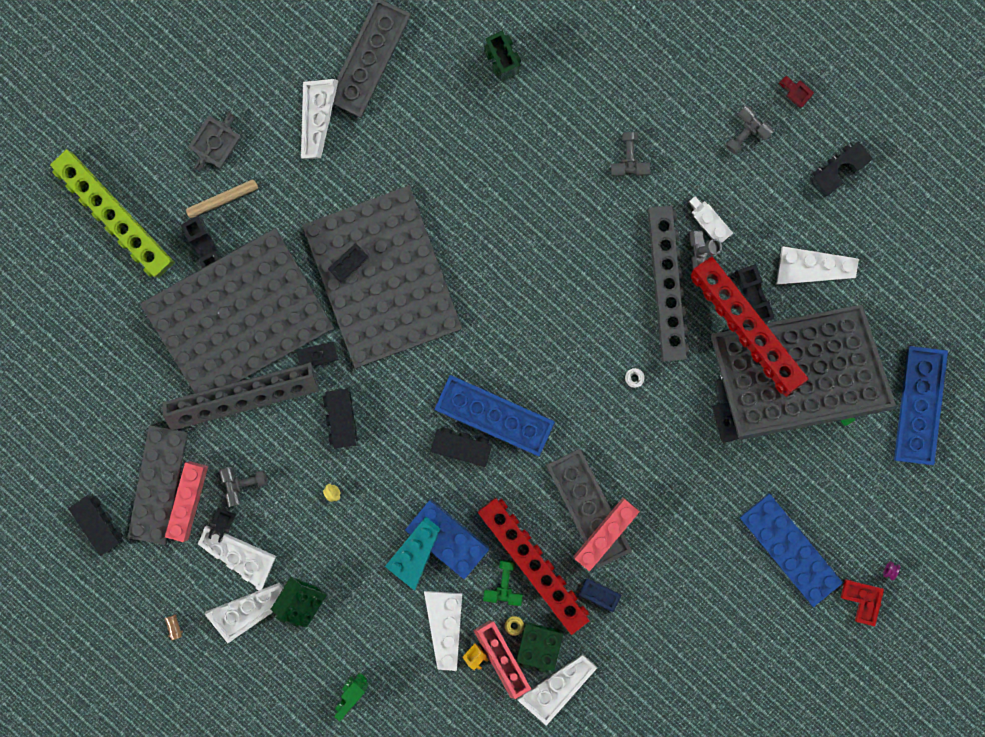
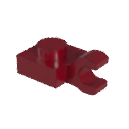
[778,76,814,108]

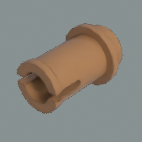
[164,615,183,640]

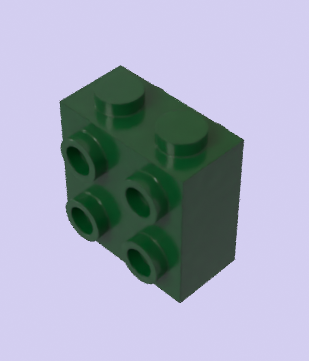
[484,30,521,81]
[270,576,327,628]
[516,622,563,673]

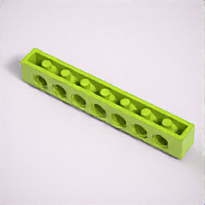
[50,149,175,278]

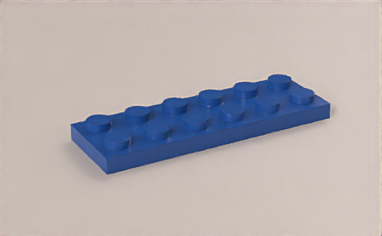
[894,346,948,465]
[434,375,555,456]
[739,493,843,607]

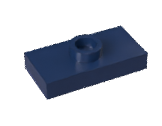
[579,578,622,612]

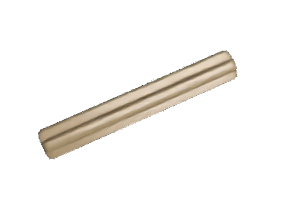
[186,180,258,218]

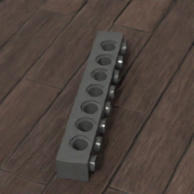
[647,206,689,362]
[163,363,319,431]

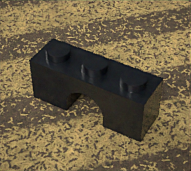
[810,141,873,198]
[181,216,222,268]
[734,264,775,322]

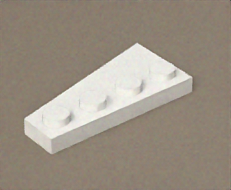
[301,79,338,159]
[776,247,859,285]
[198,526,276,590]
[205,583,283,643]
[424,591,462,671]
[517,654,597,726]

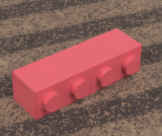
[165,461,208,542]
[574,498,640,571]
[473,621,531,699]

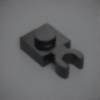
[208,508,236,543]

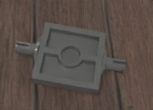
[188,113,242,172]

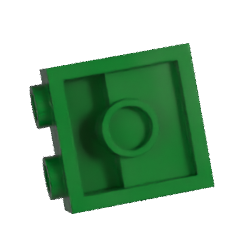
[334,673,369,722]

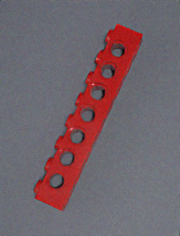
[691,256,809,397]
[478,497,590,635]

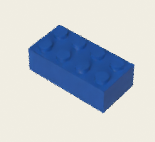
[405,499,489,579]

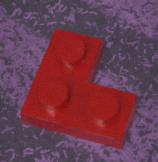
[840,579,884,626]

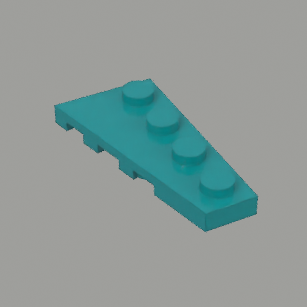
[385,517,441,591]

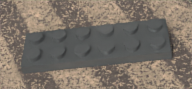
[333,0,411,118]
[128,425,188,545]
[546,448,632,568]

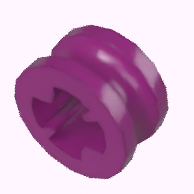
[883,561,900,581]

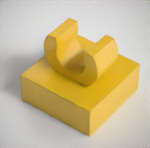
[463,643,489,670]

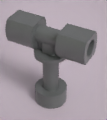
[725,105,774,155]
[611,132,650,176]
[689,231,722,271]
[219,467,268,507]

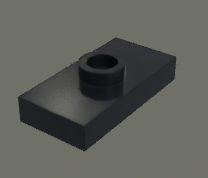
[328,243,369,284]
[296,342,338,366]
[711,402,739,443]

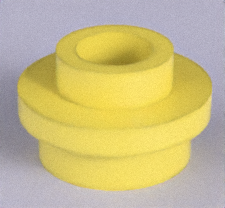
[323,484,341,502]
[505,616,524,636]

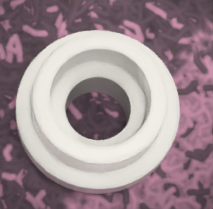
[625,368,644,388]

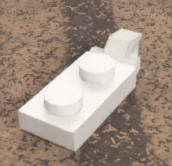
[688,196,733,243]

